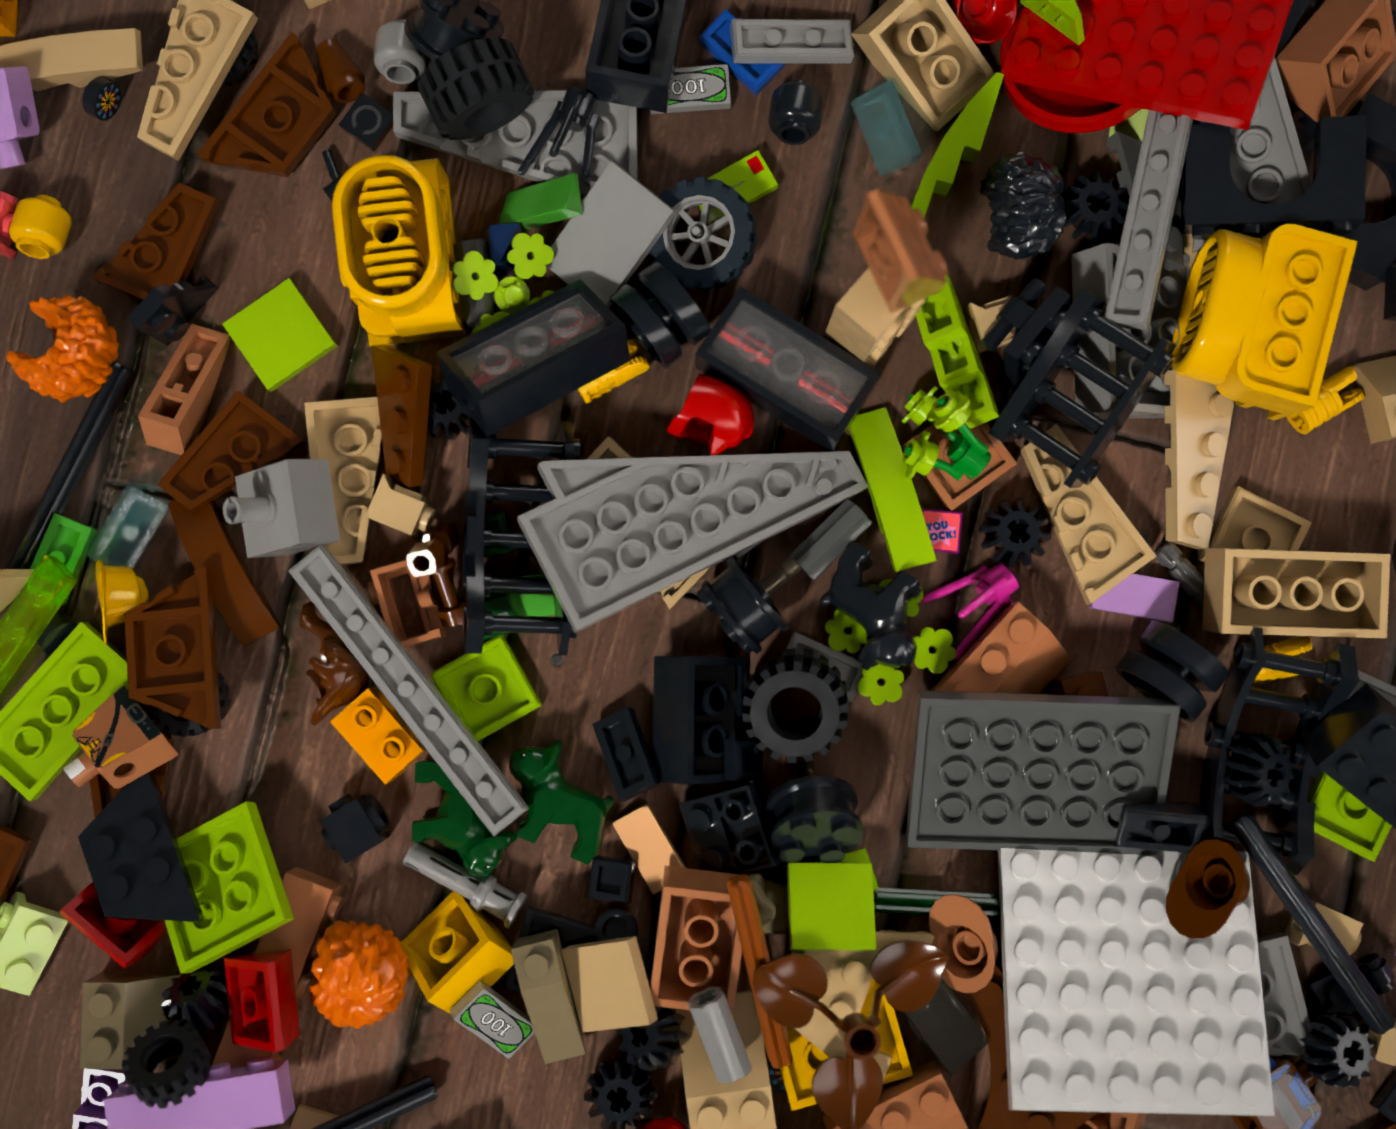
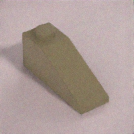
[511,929,586,1064]

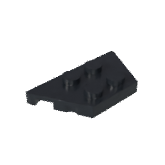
[78,770,204,922]

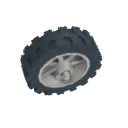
[649,177,758,291]

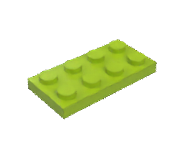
[0,621,128,801]

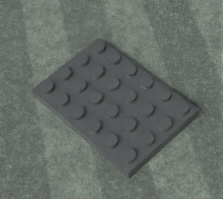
[906,691,1181,855]

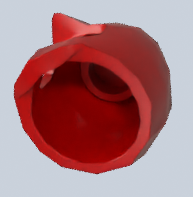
[667,373,754,456]

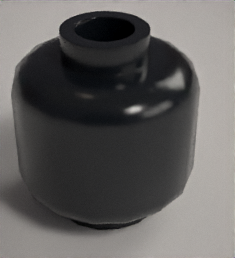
[768,80,823,145]

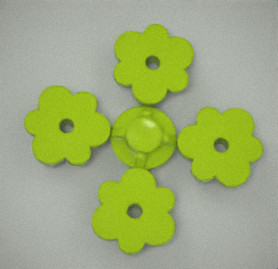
[452,233,554,334]
[825,579,956,706]

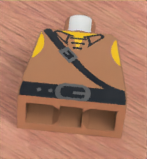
[63,685,179,789]

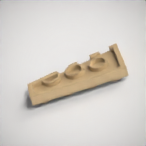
[137,0,258,161]

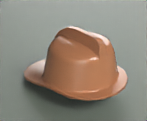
[929,894,999,993]

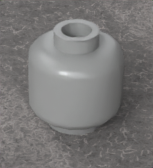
[374,19,427,84]

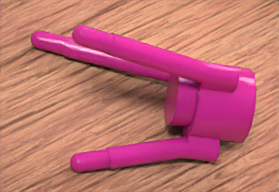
[921,563,1019,660]

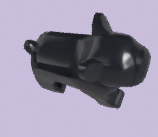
[820,542,922,671]

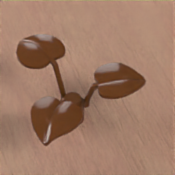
[753,940,949,1129]

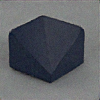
[488,223,523,276]

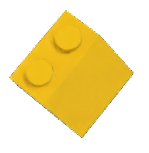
[401,891,514,1014]

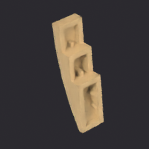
[0,28,143,92]

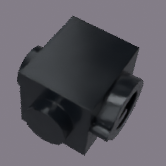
[320,793,391,864]

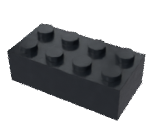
[585,0,690,113]
[1301,683,1396,829]

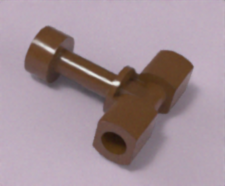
[406,521,466,627]

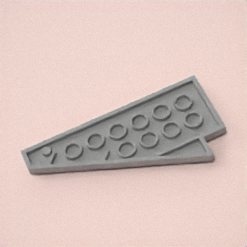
[517,451,869,633]

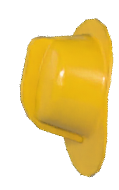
[96,559,149,644]

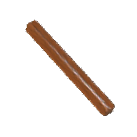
[727,874,793,1069]

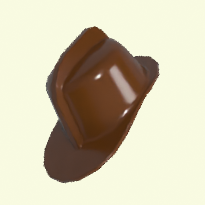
[1166,839,1251,939]

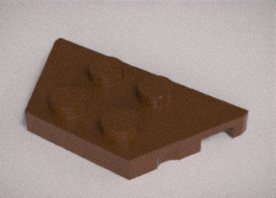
[197,32,337,177]
[124,567,221,729]

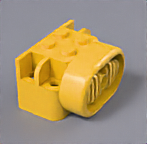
[332,155,467,347]
[1171,224,1358,421]

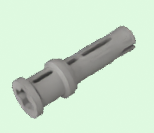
[403,842,527,928]

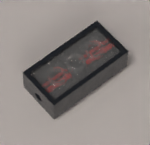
[437,279,630,437]
[695,286,881,452]

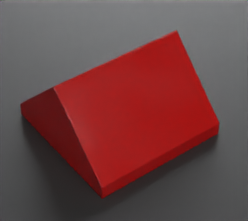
[60,882,167,968]
[224,949,300,1052]

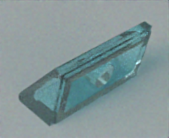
[851,80,921,177]
[88,483,169,569]

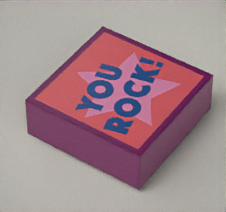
[921,509,963,554]

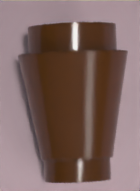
[316,39,365,103]

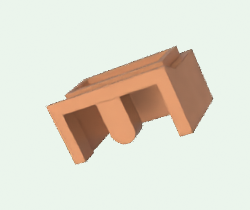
[368,560,448,649]

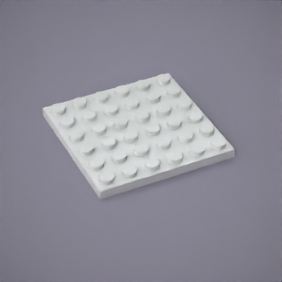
[997,848,1275,1116]

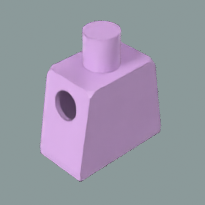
[0,66,40,170]

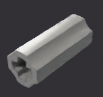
[687,987,752,1084]

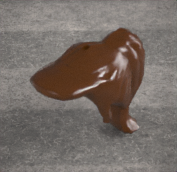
[299,601,370,726]

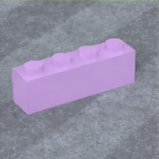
[103,1055,295,1129]

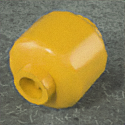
[9,195,72,259]

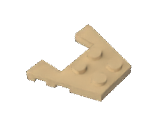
[791,930,934,1081]

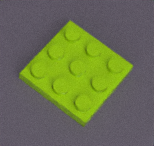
[164,801,294,974]

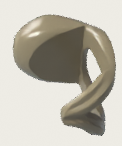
[749,873,789,934]

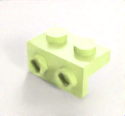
[0,892,68,996]

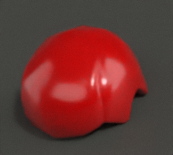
[952,0,1018,44]

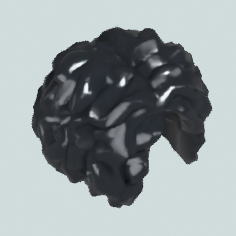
[980,152,1067,260]

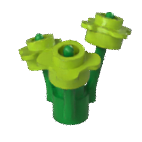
[902,386,991,481]

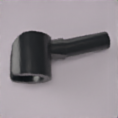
[322,149,342,201]

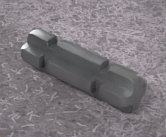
[1155,541,1204,612]

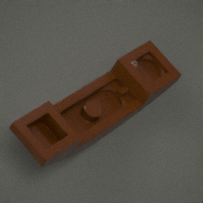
[168,500,281,647]

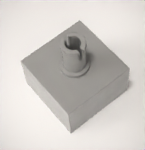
[223,459,340,558]

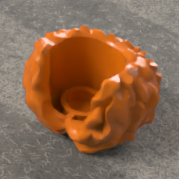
[6,295,119,403]
[308,920,410,1029]

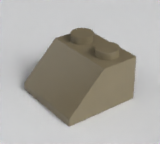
[80,972,183,1069]

